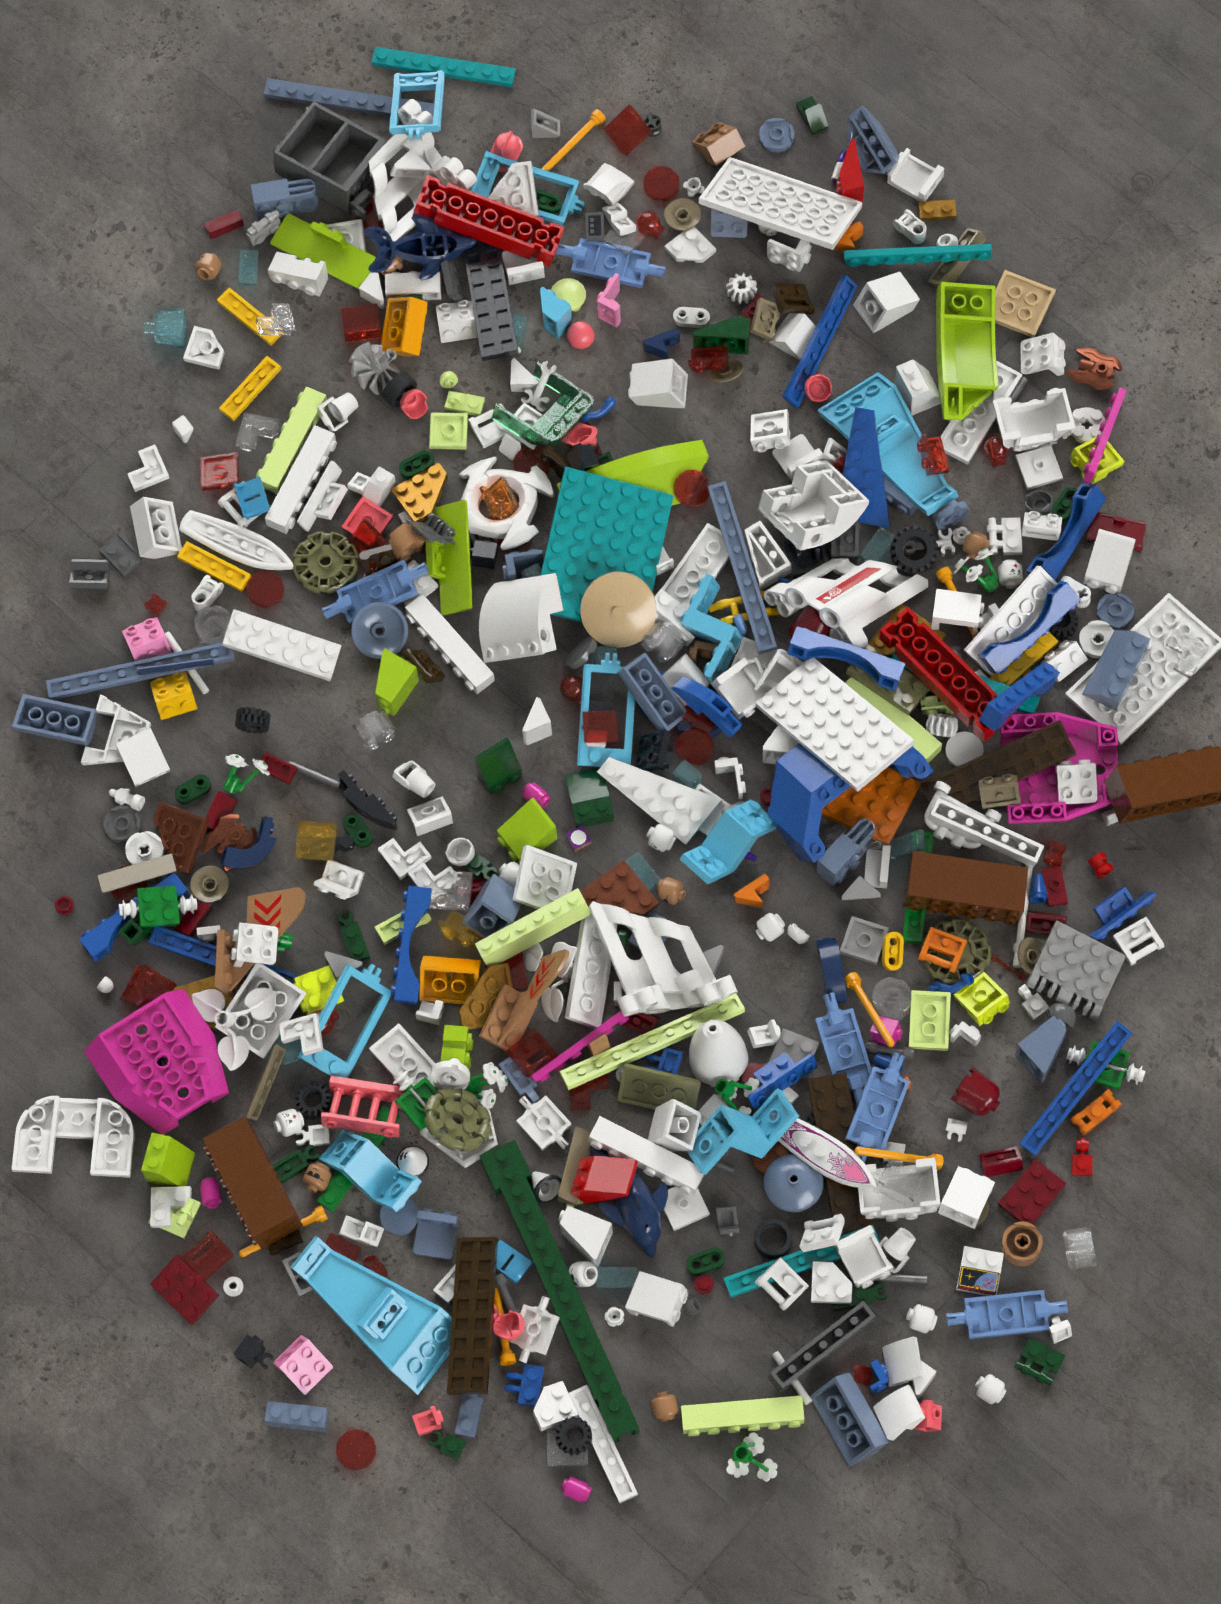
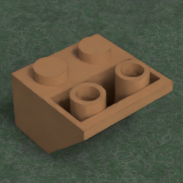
[692,123,745,166]

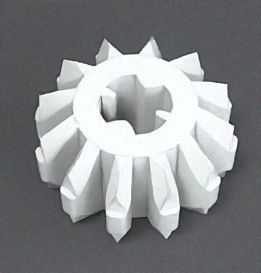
[726,273,757,305]
[926,713,958,737]

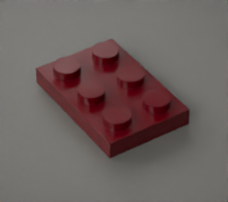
[998,1159,1066,1224]
[150,1255,220,1325]

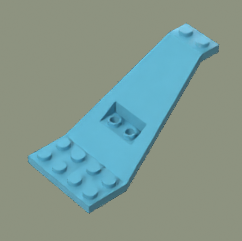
[817,372,959,516]
[290,1236,452,1395]

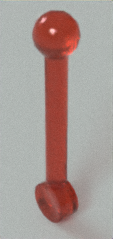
[991,954,1026,981]

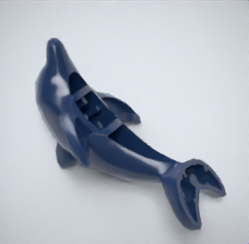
[364,215,477,281]
[589,1145,668,1257]

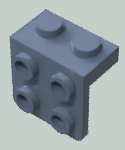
[711,208,748,238]
[503,549,543,581]
[413,1209,458,1260]

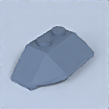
[847,105,898,174]

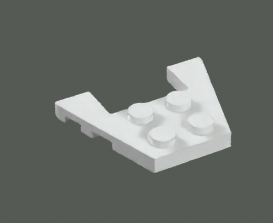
[81,695,151,765]
[419,1090,499,1168]

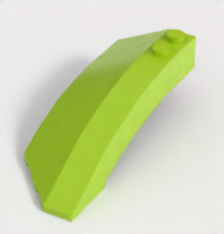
[936,282,999,421]
[557,440,709,506]

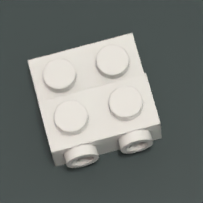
[751,409,790,452]

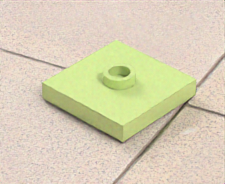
[429,413,468,450]

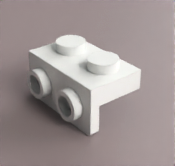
[1040,640,1088,682]

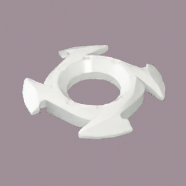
[459,457,554,550]

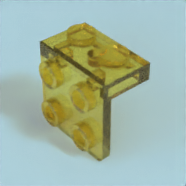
[295,821,339,861]
[438,910,482,949]

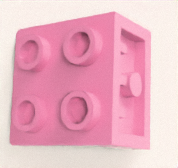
[596,273,621,328]
[122,617,172,661]
[273,1335,333,1395]

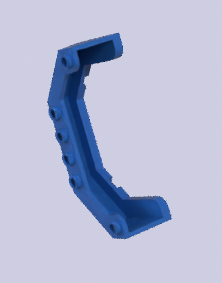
[768,743,933,863]

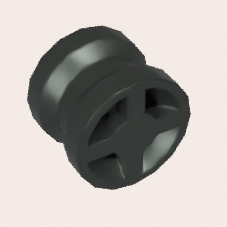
[643,114,662,137]

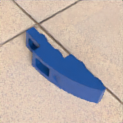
[671,677,743,738]

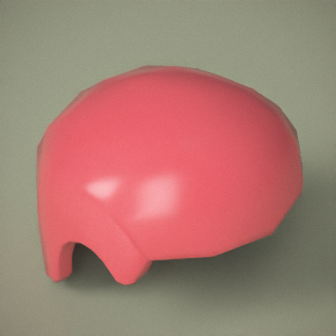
[566,321,595,350]
[804,374,832,402]
[400,389,428,419]
[493,1310,525,1341]

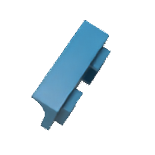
[234,476,270,520]
[496,1240,533,1285]

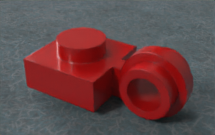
[1072,1138,1092,1176]

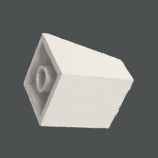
[853,272,920,333]
[628,359,688,408]
[895,360,941,416]
[1084,529,1136,594]
[763,726,799,764]
[648,1099,702,1151]
[558,1206,613,1269]

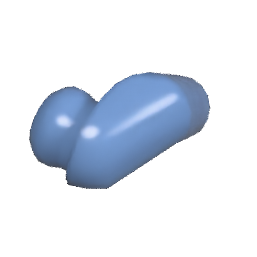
[732,614,747,637]

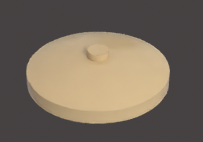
[580,572,657,648]

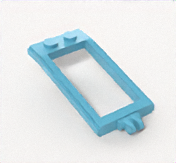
[389,70,445,140]
[471,151,585,226]
[577,653,635,767]
[297,964,391,1078]

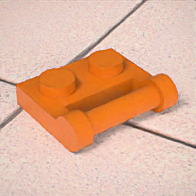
[918,927,967,974]

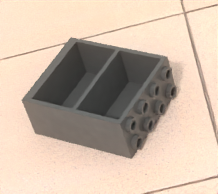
[273,101,387,212]

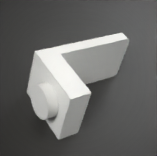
[714,757,746,800]

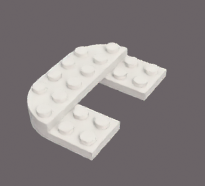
[12,1096,135,1178]

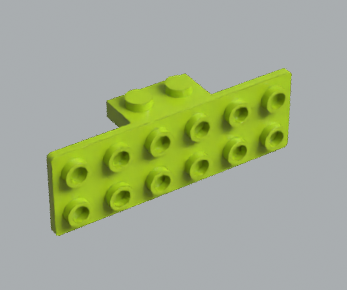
[270,213,376,289]
[425,500,472,616]

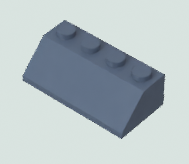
[1082,630,1151,711]
[810,1372,890,1466]

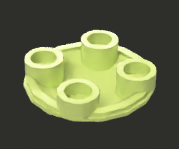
[551,278,586,311]

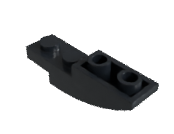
[338,770,397,830]

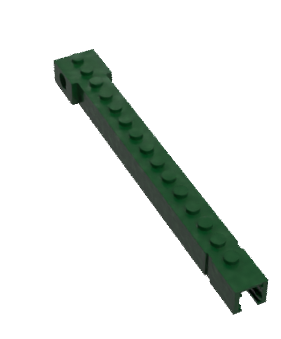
[479,1139,640,1444]

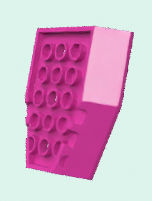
[1000,712,1118,824]
[84,989,229,1135]

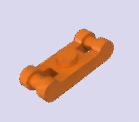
[1070,1089,1122,1135]

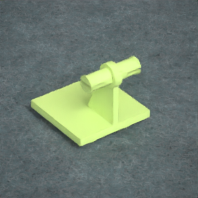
[148,1198,201,1239]

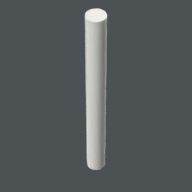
[165,632,209,694]

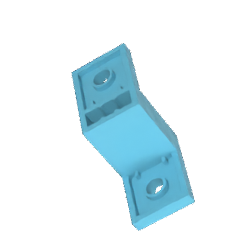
[681,573,743,684]
[680,800,777,884]
[687,1088,799,1175]
[318,1129,422,1212]

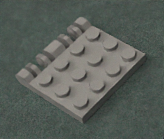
[1026,921,1126,1021]

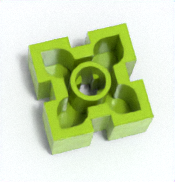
[440,1025,473,1070]

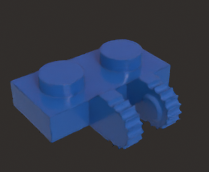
[643,1047,684,1075]
[504,1364,544,1407]

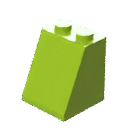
[375,648,419,717]
[496,798,558,864]
[141,1133,195,1187]

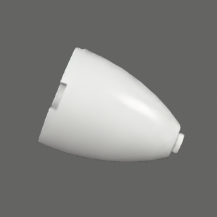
[689,1020,749,1087]

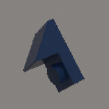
[643,328,680,360]

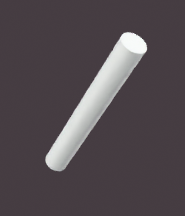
[772,1351,812,1405]

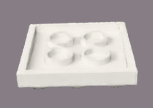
[512,845,577,909]

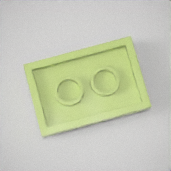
[909,990,951,1051]

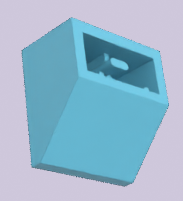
[540,286,572,339]

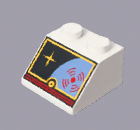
[956,1246,1004,1296]

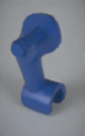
[578,396,616,423]
[928,973,974,994]

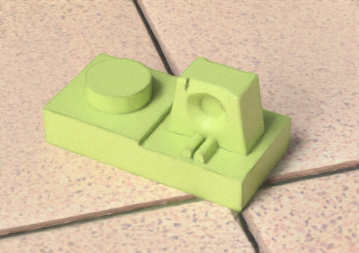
[445,391,485,416]

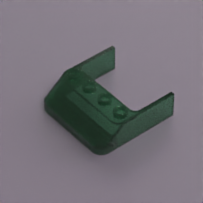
[492,361,594,446]

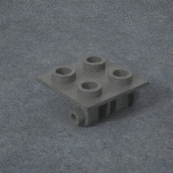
[407,513,456,545]

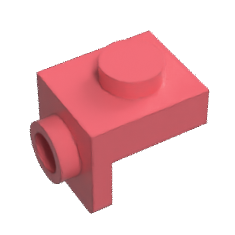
[412,1406,444,1436]

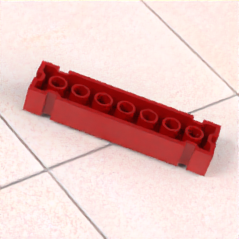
[413,175,565,267]
[879,607,1012,742]

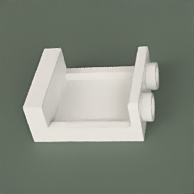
[886,148,944,202]
[931,589,984,635]
[711,658,766,720]
[116,727,170,787]
[938,1166,995,1229]
[834,1225,893,1289]
[625,1271,688,1327]

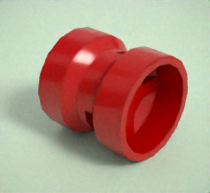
[1088,852,1114,879]

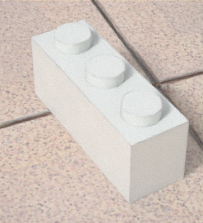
[385,271,442,302]

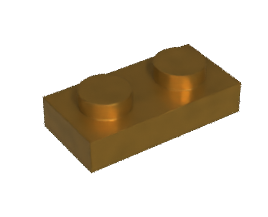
[918,200,957,221]

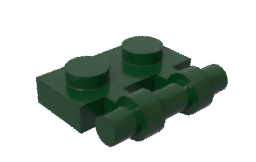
[1014,1337,1066,1386]

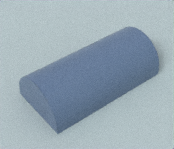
[617,652,689,731]
[12,694,97,746]

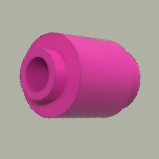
[522,782,551,809]
[199,1178,222,1209]
[560,1476,592,1503]

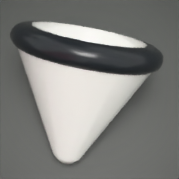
[396,1146,429,1177]
[532,1171,562,1203]

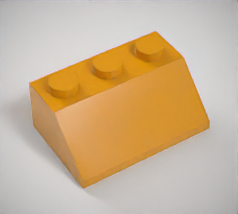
[381,297,428,357]
[419,956,481,1004]

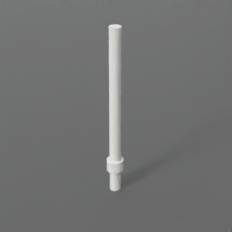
[1013,864,1033,968]

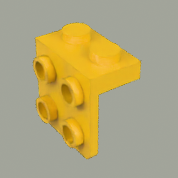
[150,671,198,720]

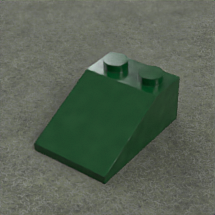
[693,316,750,355]
[475,737,522,795]
[565,767,614,828]

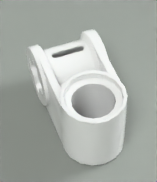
[893,209,926,244]
[192,575,224,612]
[1061,576,1091,608]

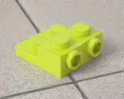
[1070,437,1125,484]
[293,965,344,1015]
[954,972,1010,1026]

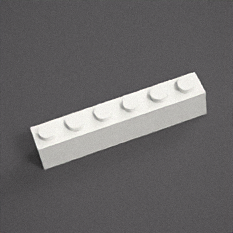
[265,425,337,534]
[405,594,495,694]
[927,798,1044,867]
[588,1116,705,1195]

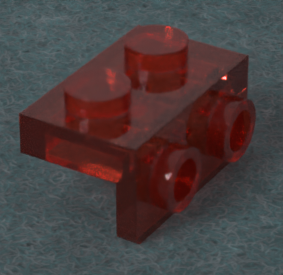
[688,345,729,373]
[917,434,950,476]

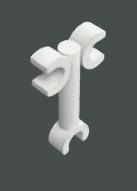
[521,361,556,412]
[905,528,955,557]

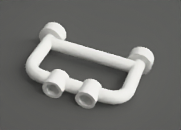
[924,781,1002,849]

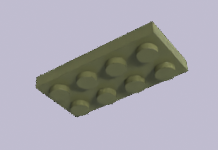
[846,645,930,715]
[617,1063,701,1110]

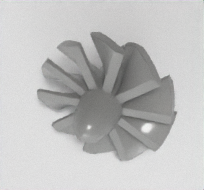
[349,342,399,395]

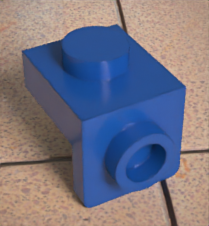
[869,1360,889,1394]

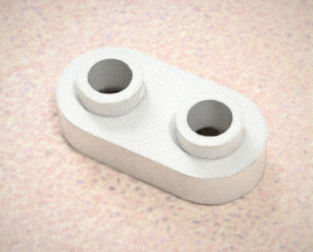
[673,307,710,328]

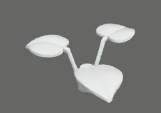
[522,942,577,1022]
[192,988,276,1071]

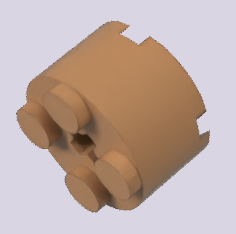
[383,523,426,563]
[1001,1221,1043,1266]

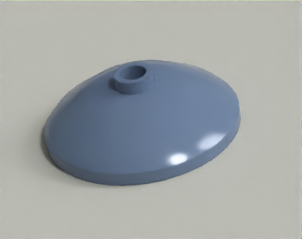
[351,602,408,659]
[764,1154,823,1212]

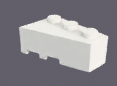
[268,252,328,297]
[744,521,791,591]

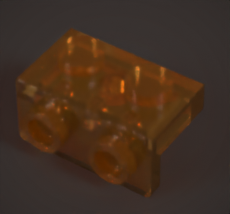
[479,477,520,520]

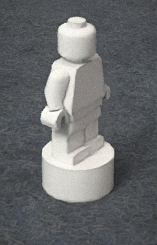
[109,788,145,811]

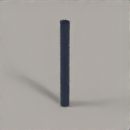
[138,657,214,675]

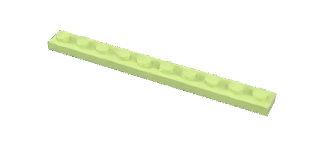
[560,994,745,1090]

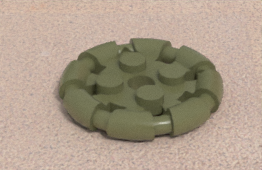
[292,531,359,594]
[921,918,991,985]
[424,1087,491,1152]

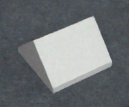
[769,313,816,360]
[662,654,710,707]
[522,697,552,745]
[407,796,453,836]

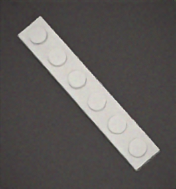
[569,1385,638,1504]

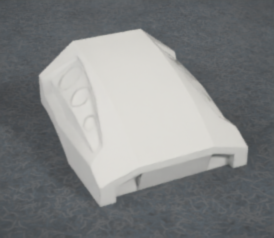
[584,163,634,206]

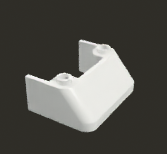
[754,649,804,691]

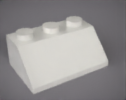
[130,497,182,559]

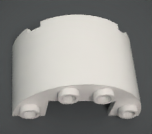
[992,388,1076,451]
[858,1158,940,1222]

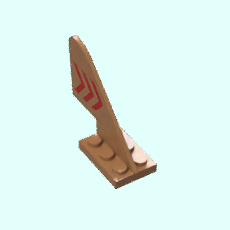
[215,887,306,997]
[479,949,569,1055]

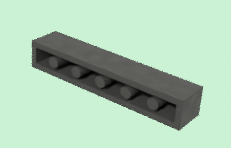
[768,1301,876,1393]

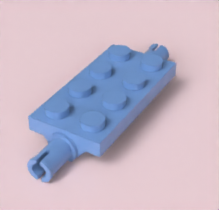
[556,238,666,288]
[322,560,429,625]
[815,992,872,1107]
[845,1053,910,1163]
[946,1290,1068,1339]

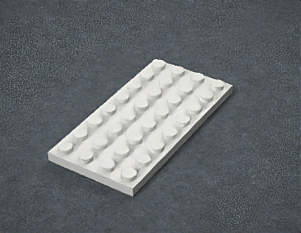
[699,157,863,250]
[1065,593,1221,746]
[755,658,915,792]

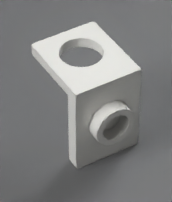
[656,546,674,576]
[698,1094,728,1125]

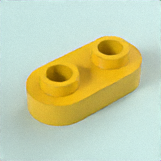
[882,932,904,971]

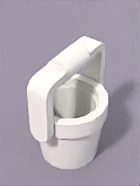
[317,392,358,431]
[392,761,436,798]
[879,1228,916,1273]

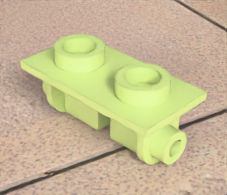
[921,696,953,716]

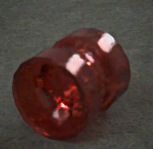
[1043,841,1067,867]

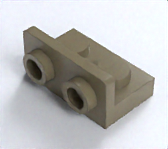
[750,298,780,343]
[979,774,1021,809]

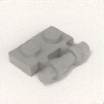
[246,209,281,247]

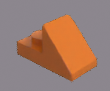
[833,221,863,252]
[733,874,770,908]

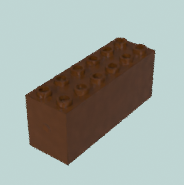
[1104,745,1221,824]
[903,851,1028,925]
[203,1116,304,1249]

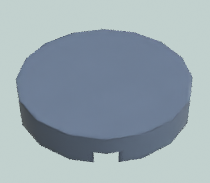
[759,118,795,153]
[1096,592,1134,629]
[380,1198,418,1236]

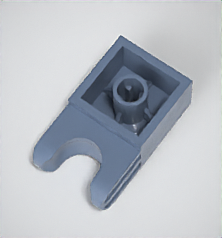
[251,179,318,221]
[817,819,875,887]

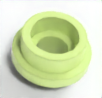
[440,371,458,388]

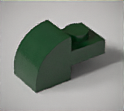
[118,913,154,946]

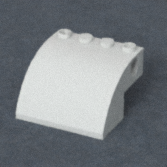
[758,460,869,550]
[479,573,563,663]

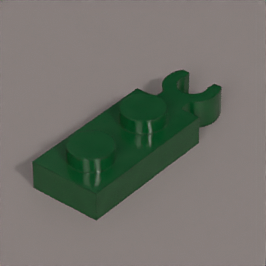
[338,910,370,961]
[272,1145,320,1184]
[833,1284,887,1311]

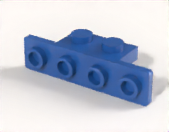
[1088,887,1157,941]
[748,1052,818,1109]

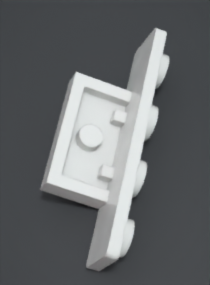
[297,461,348,532]
[655,589,695,646]

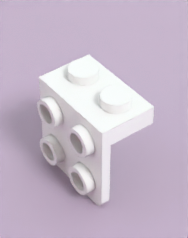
[767,239,812,272]
[502,251,545,285]
[436,300,478,343]
[1021,333,1066,376]
[772,434,823,481]
[1021,511,1062,541]
[1055,760,1097,804]
[314,859,365,900]
[231,923,278,967]

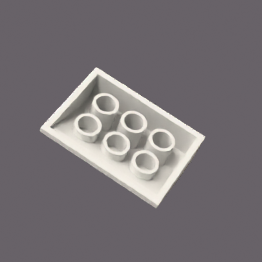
[215,963,307,1059]

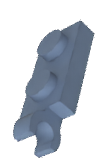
[498,1054,540,1104]
[455,1395,484,1439]

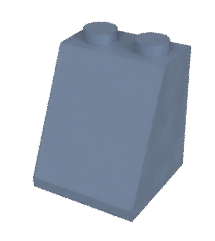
[461,874,521,939]
[1015,1016,1067,1084]

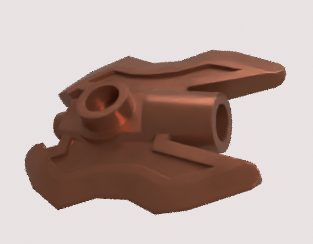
[1066,348,1122,390]
[201,814,257,871]

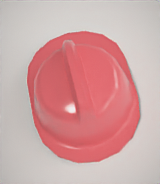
[491,131,523,172]
[558,422,598,447]

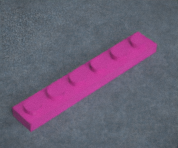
[1083,387,1127,483]
[531,1011,629,1083]

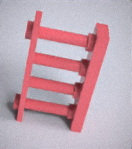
[321,1076,407,1138]

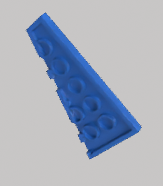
[843,407,890,528]

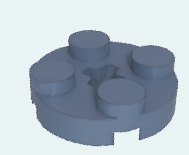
[932,500,970,530]

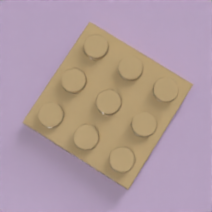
[995,270,1056,338]

